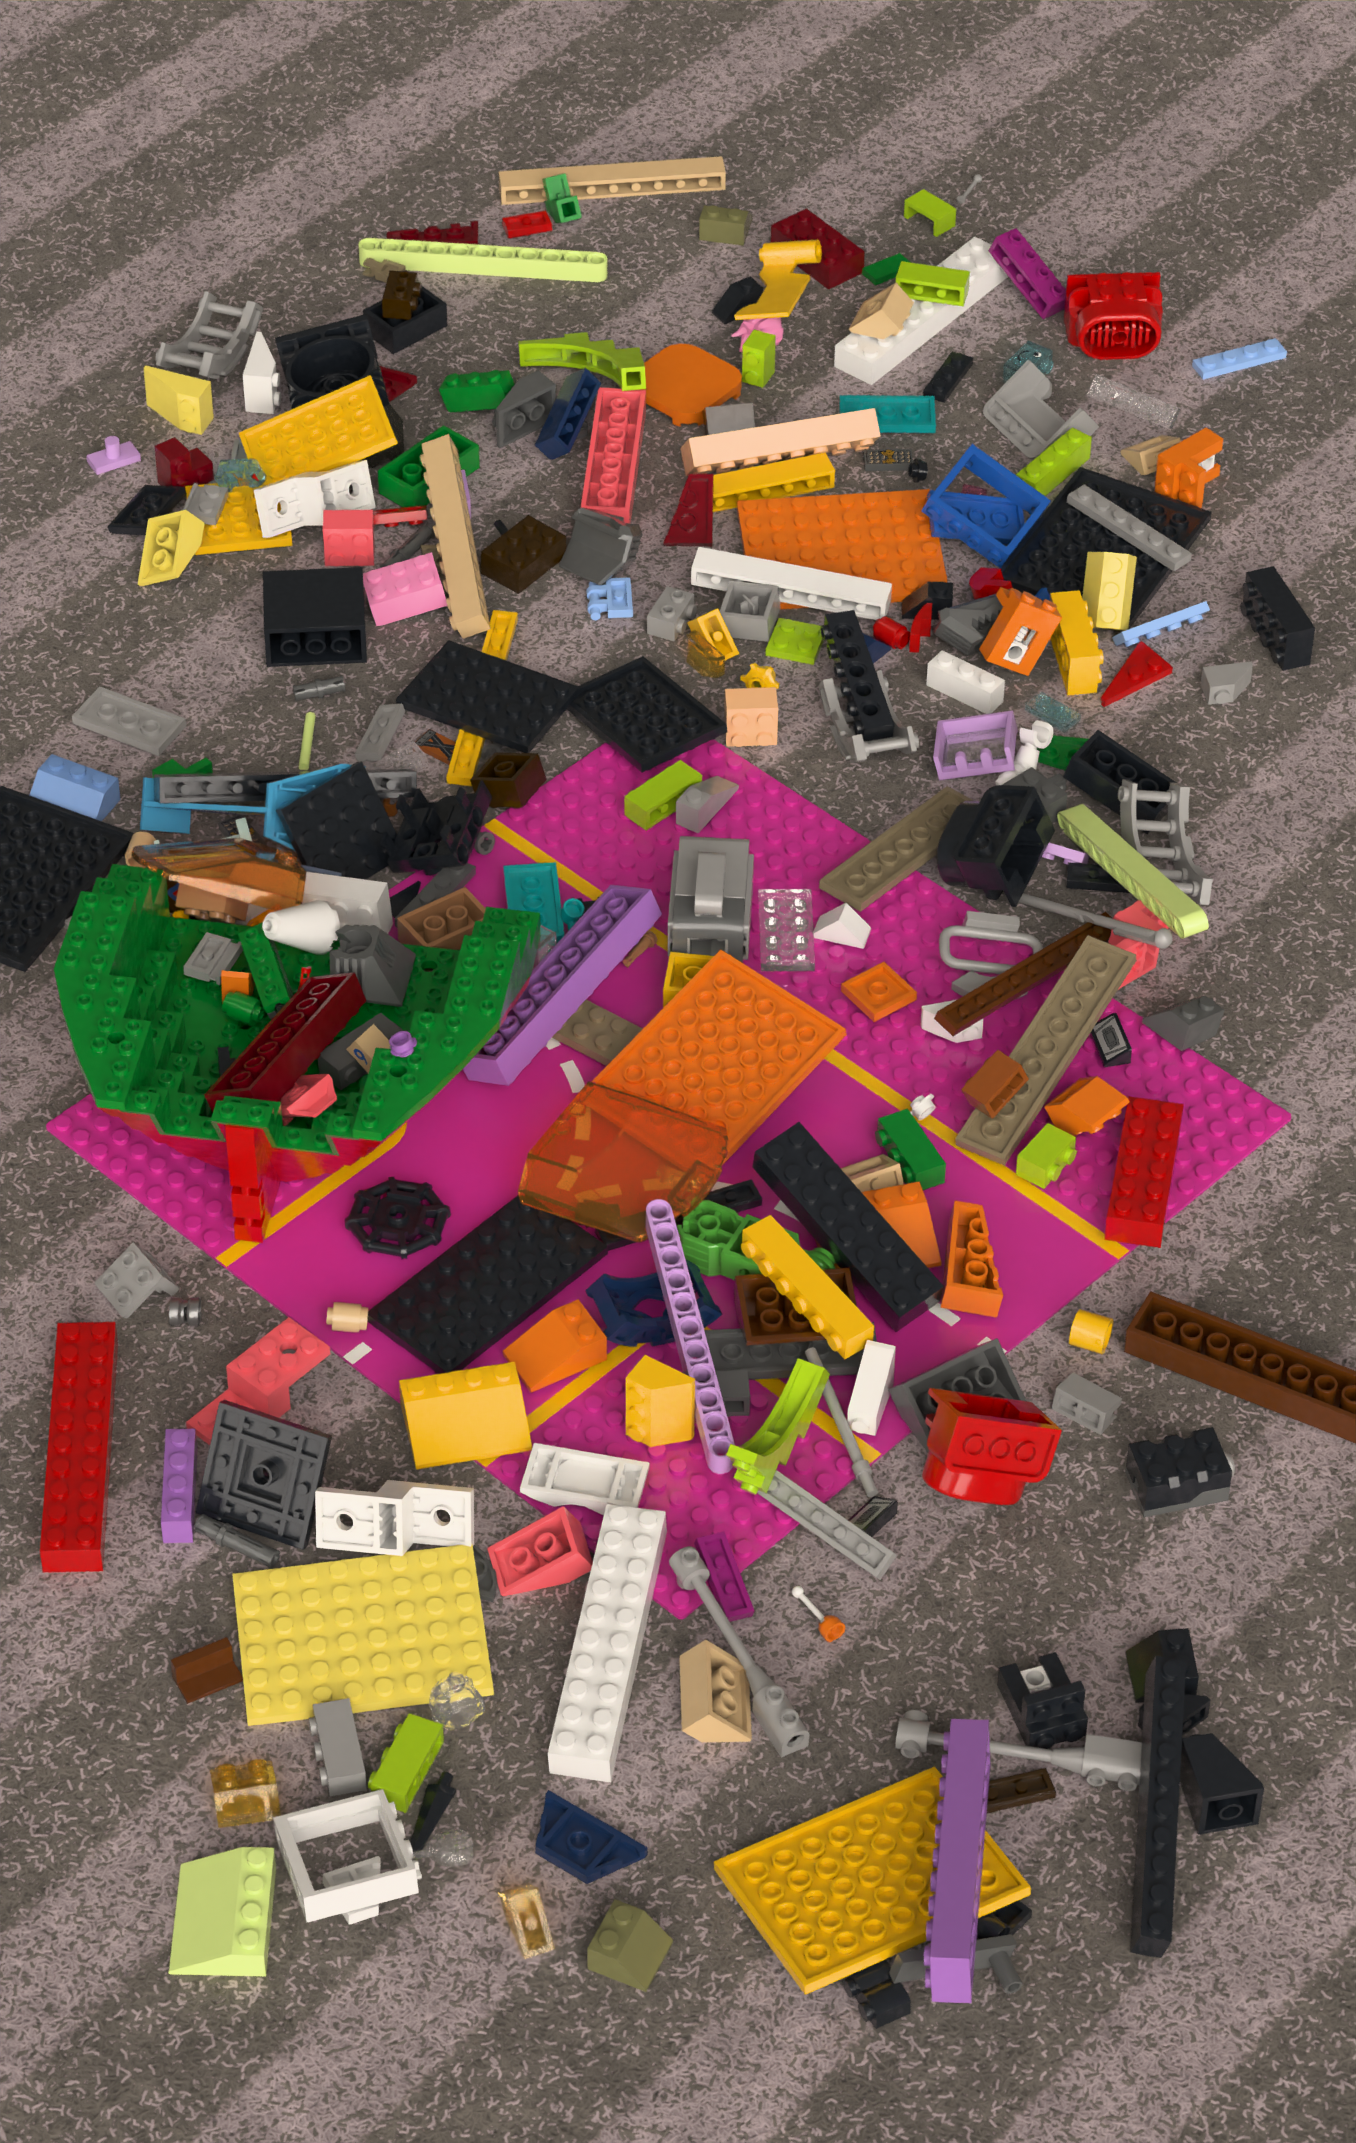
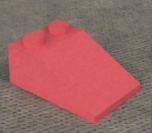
[487,1506,593,1596]

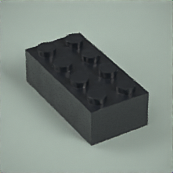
[1240,566,1315,671]
[1063,730,1177,835]

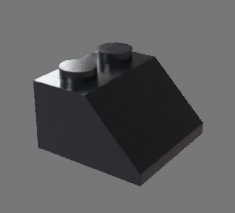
[1125,1628,1199,1703]

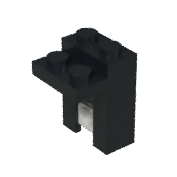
[997,1652,1088,1749]

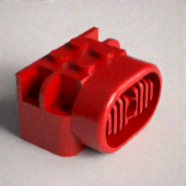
[1064,272,1163,360]
[922,1388,1062,1505]

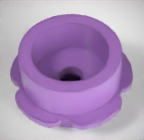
[389,1031,417,1057]

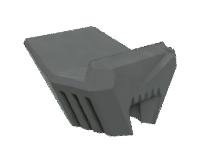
[559,508,643,585]
[931,589,1010,656]
[330,925,416,1007]

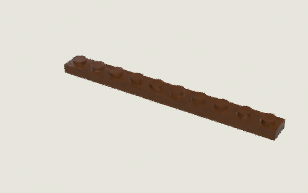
[934,912,1112,1036]

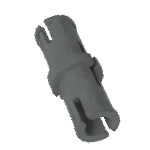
[293,675,346,702]

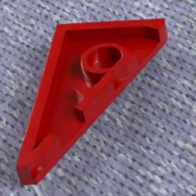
[1101,641,1173,707]

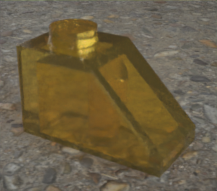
[499,1882,555,1959]

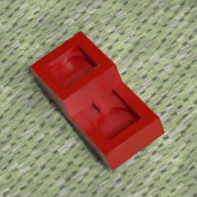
[909,603,932,653]

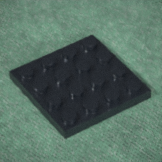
[276,761,397,880]

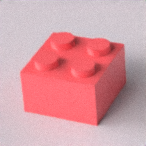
[323,510,375,566]

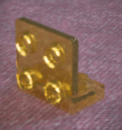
[210,1759,281,1828]

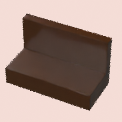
[170,1637,243,1704]

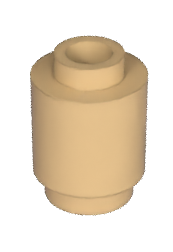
[125,832,156,868]
[326,1302,369,1333]

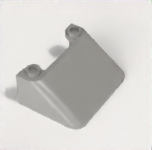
[983,360,1099,460]

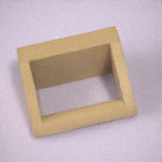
[1121,435,1181,475]
[840,1154,904,1192]

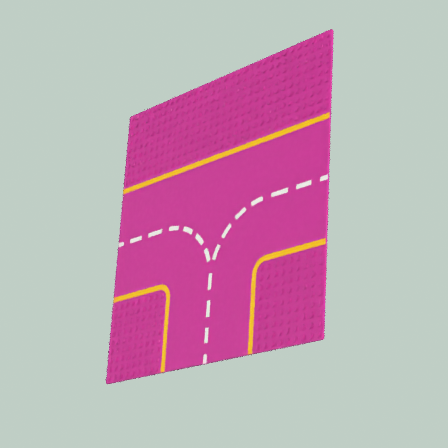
[46,740,1291,1619]

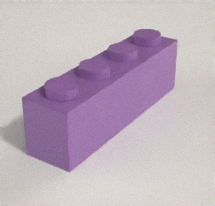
[161,1429,198,1543]

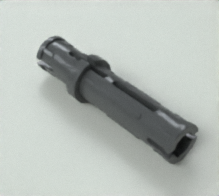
[379,525,433,568]
[194,1514,280,1569]

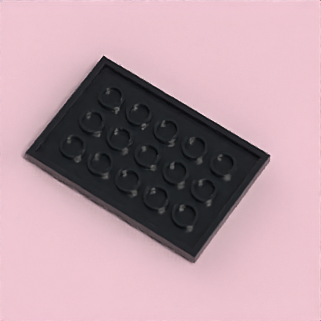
[396,640,579,753]
[567,656,728,772]

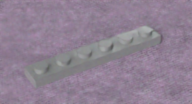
[1067,485,1192,571]
[757,1470,897,1580]

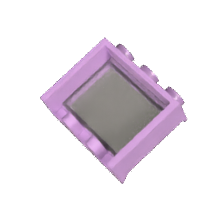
[933,711,1018,780]

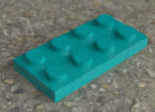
[839,395,936,433]
[503,862,565,945]

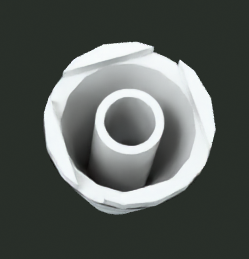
[262,900,340,954]

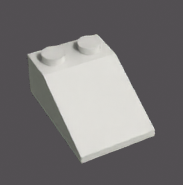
[243,332,281,414]

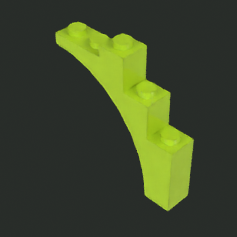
[518,332,646,391]
[726,1358,830,1495]

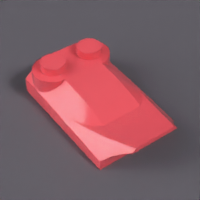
[280,1074,337,1126]

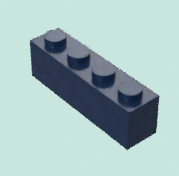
[535,368,601,460]

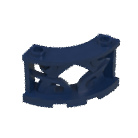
[585,1259,723,1347]

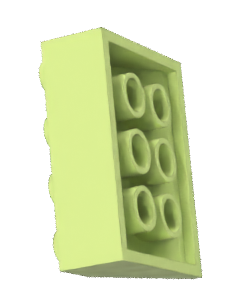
[169,1847,276,1976]

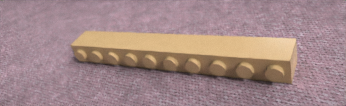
[499,156,726,205]
[420,434,491,639]

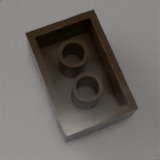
[481,515,566,594]

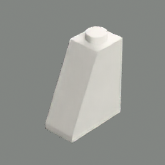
[847,1340,896,1436]

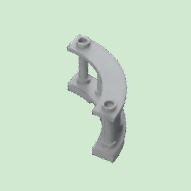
[155,291,263,379]
[818,670,919,763]
[1118,779,1213,905]

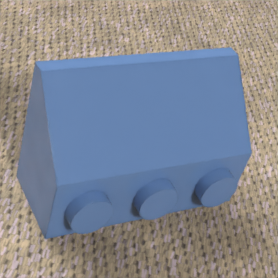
[29,754,120,821]

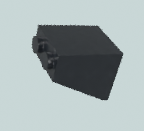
[1180,1733,1264,1835]

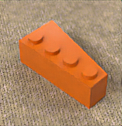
[940,1200,1003,1318]

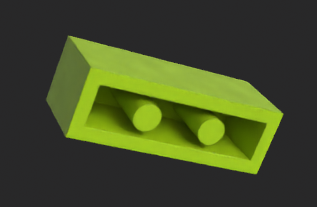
[896,261,970,307]
[624,760,702,830]
[368,1713,444,1813]

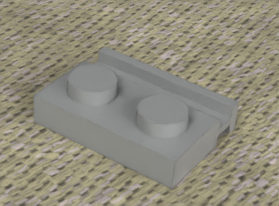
[183,483,229,526]
[184,932,243,985]

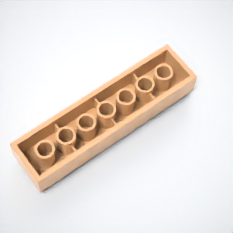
[680,408,880,476]

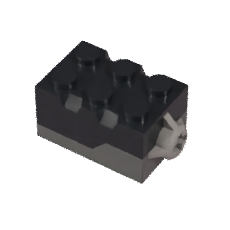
[1125,1427,1235,1517]

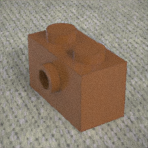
[961,1050,1029,1119]

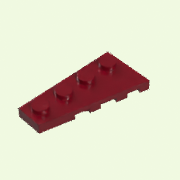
[387,221,478,245]

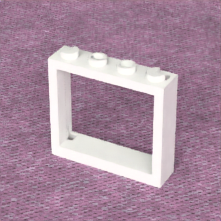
[273,1789,422,1922]

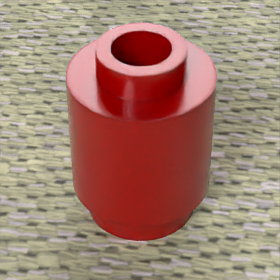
[872,616,910,649]

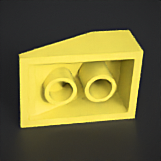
[144,365,214,435]
[137,510,204,586]

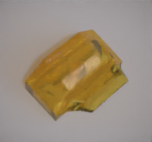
[686,630,725,678]

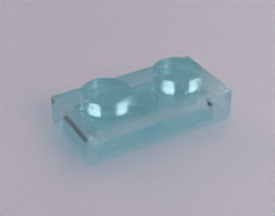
[1025,692,1081,733]

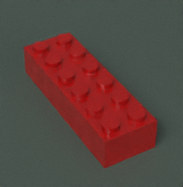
[1104,1096,1184,1248]

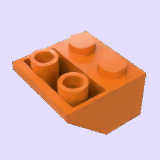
[1044,1076,1129,1136]

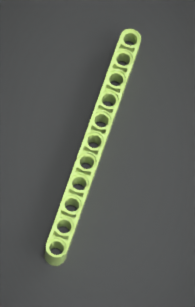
[358,238,607,282]
[1057,804,1209,939]

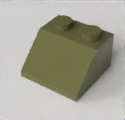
[699,205,753,246]
[587,1899,673,1992]

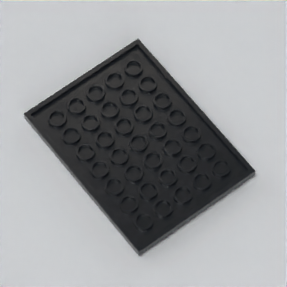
[1000,467,1212,629]
[0,786,134,972]

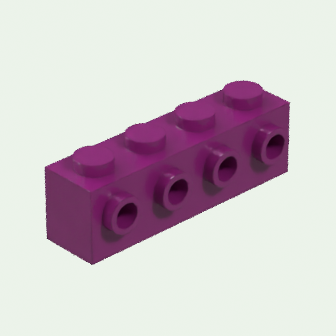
[988,228,1066,320]

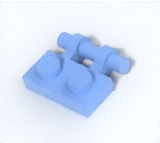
[586,578,633,620]

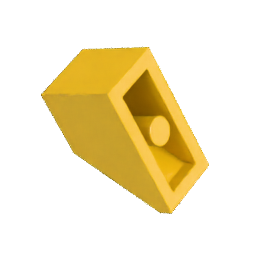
[687,608,739,664]

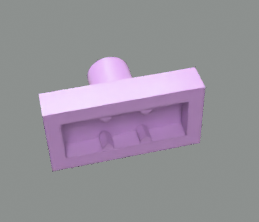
[86,436,141,475]

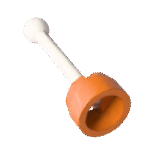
[792,1586,845,1642]

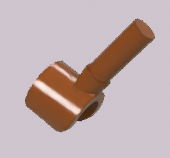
[383,798,398,817]

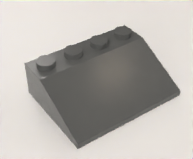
[888,1338,1026,1453]

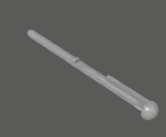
[1019,893,1173,949]

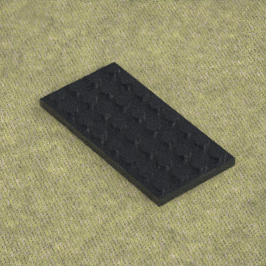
[368,1189,608,1374]

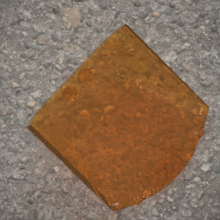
[131,838,306,911]
[518,1081,728,1243]

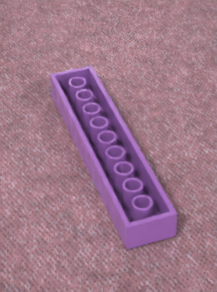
[463,885,662,1086]
[924,1719,991,2003]

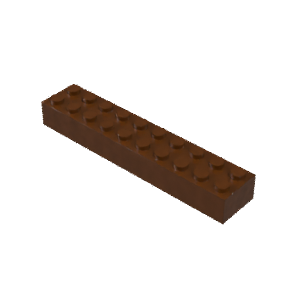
[1124,1291,1356,1443]

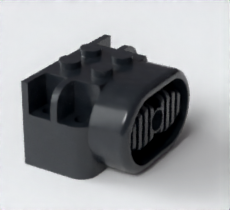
[937,785,1055,907]

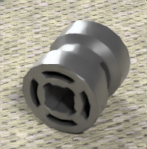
[169,1297,201,1326]

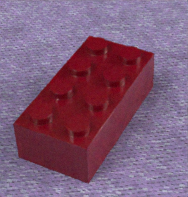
[771,208,865,290]

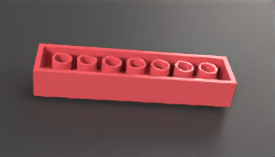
[581,387,646,524]

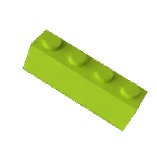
[1016,428,1092,496]

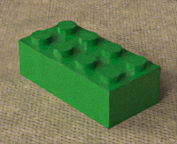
[378,425,480,507]

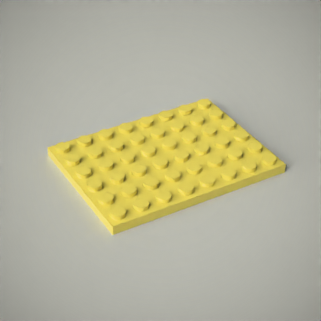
[232,1545,494,1726]

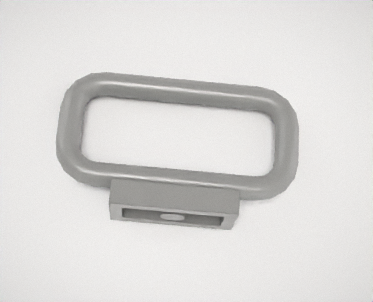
[939,911,1043,974]

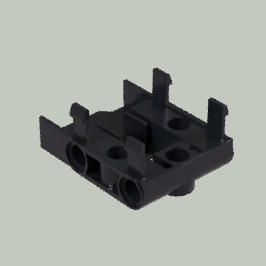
[380,780,492,876]

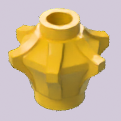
[740,663,780,689]

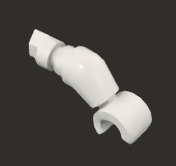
[995,720,1053,785]

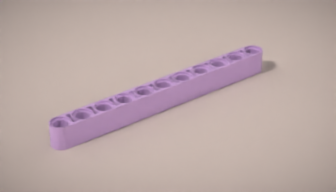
[646,1199,735,1474]

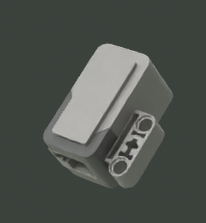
[668,836,754,963]

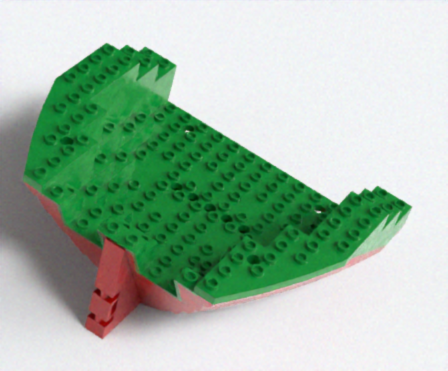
[54,864,541,1243]

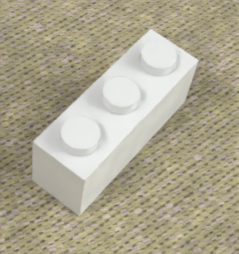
[926,650,1005,714]

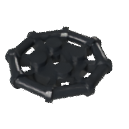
[344,1177,451,1259]

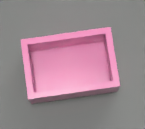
[363,552,447,626]

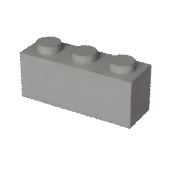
[308,1698,367,1796]

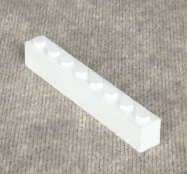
[691,547,892,620]

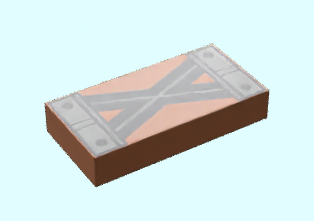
[414,729,456,765]

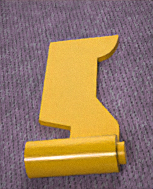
[734,240,822,320]

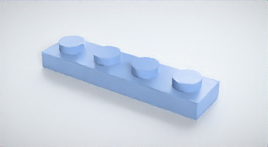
[1192,338,1287,379]
[1112,601,1210,647]

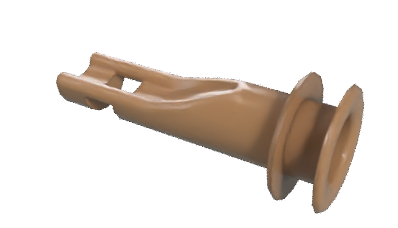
[623,930,657,967]

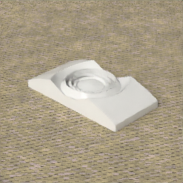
[520,1443,650,1515]

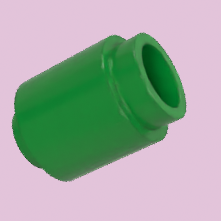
[222,991,265,1026]

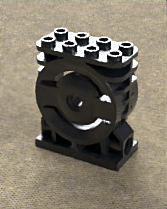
[275,314,392,420]

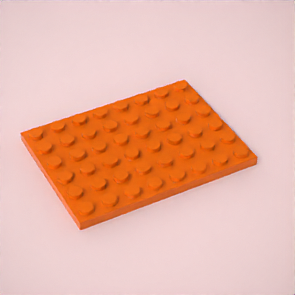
[737,489,948,610]
[577,949,847,1185]

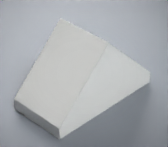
[812,903,871,949]

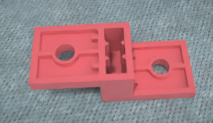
[1108,900,1169,990]
[186,1317,330,1445]

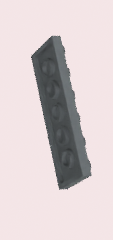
[704,1322,877,1380]

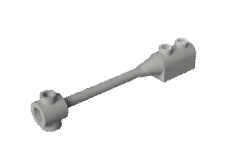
[669,1547,810,1757]
[895,1710,1142,1791]

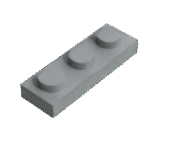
[355,703,406,762]

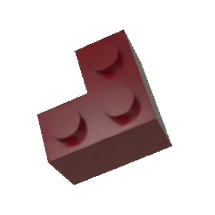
[154,437,214,489]

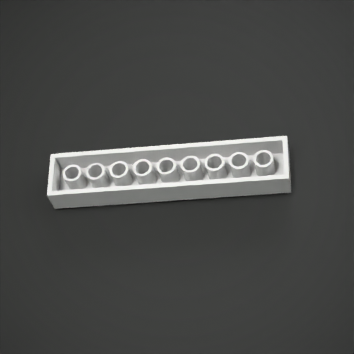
[834,237,1008,385]
[548,1504,667,1782]

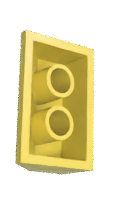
[1082,552,1137,631]

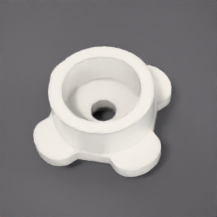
[910,1094,936,1120]

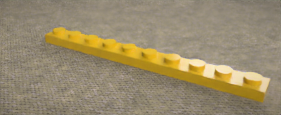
[447,610,518,786]

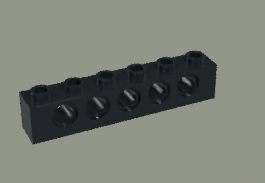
[821,610,894,741]

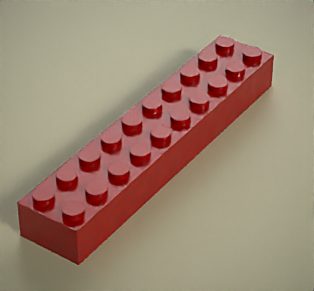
[40,1322,118,1573]

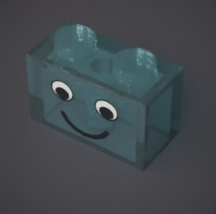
[1003,341,1054,383]

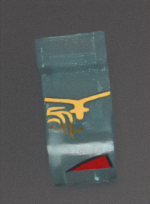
[215,459,266,492]

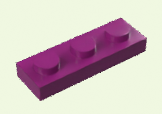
[694,1532,755,1622]

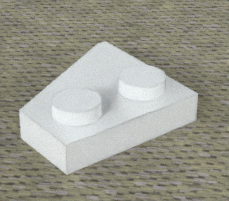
[323,1856,381,1925]

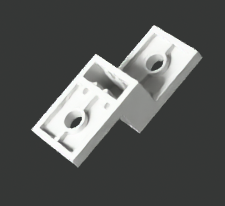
[254,460,376,538]
[315,1480,474,1556]

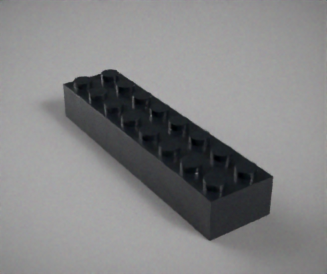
[752,1122,944,1332]

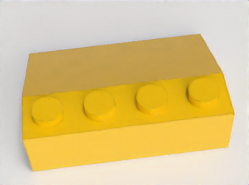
[399,1362,532,1470]

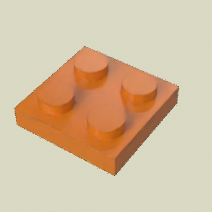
[841,962,917,1022]

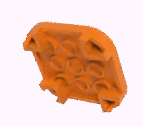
[640,343,742,427]

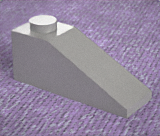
[676,776,739,833]

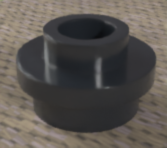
[908,458,928,483]

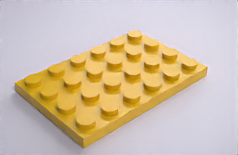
[239,375,398,488]

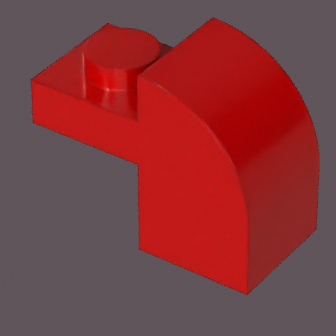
[969,567,1013,600]

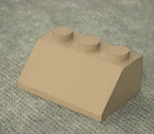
[679,1640,752,1742]

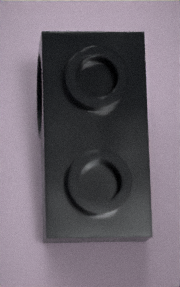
[977,1900,1032,1940]

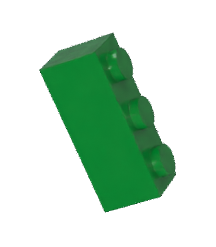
[438,370,515,412]
[875,1108,946,1190]

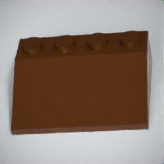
[734,1268,857,1346]

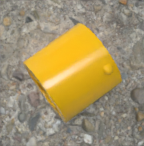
[1069,1309,1113,1355]

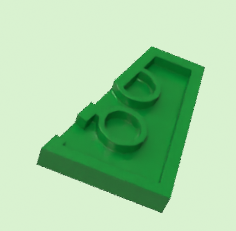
[1037,735,1088,771]

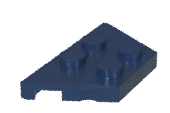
[535,1790,648,1884]

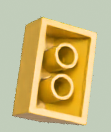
[626,1355,695,1447]

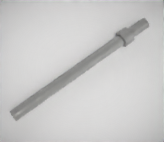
[805,1347,878,1497]

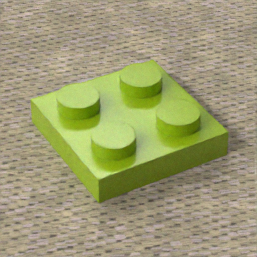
[766,618,824,665]

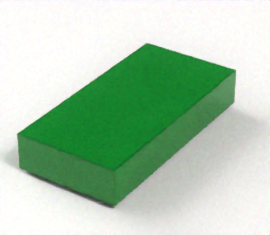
[862,253,910,286]

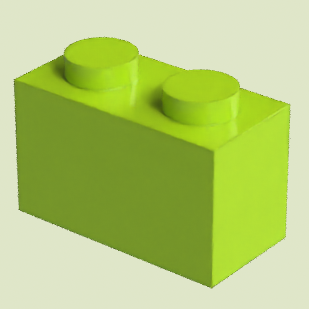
[742,329,776,388]
[1016,1123,1077,1189]

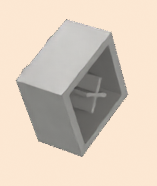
[720,581,780,642]

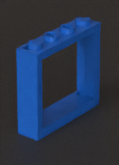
[921,444,1051,568]

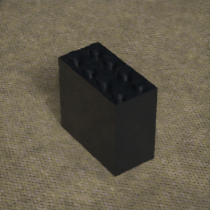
[262,567,367,667]

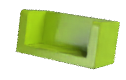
[904,189,956,237]

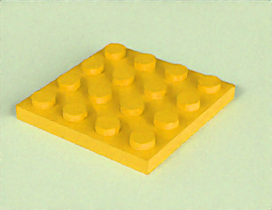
[185,480,293,555]

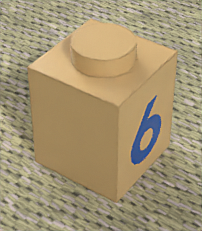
[346,1024,390,1073]

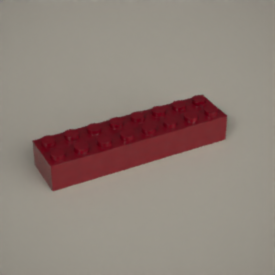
[204,972,367,1113]

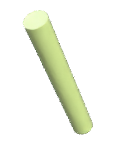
[299,712,316,770]

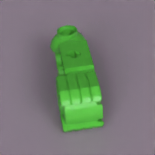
[677,1200,835,1280]

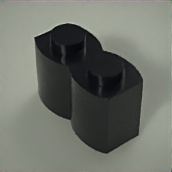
[842,1959,911,2029]

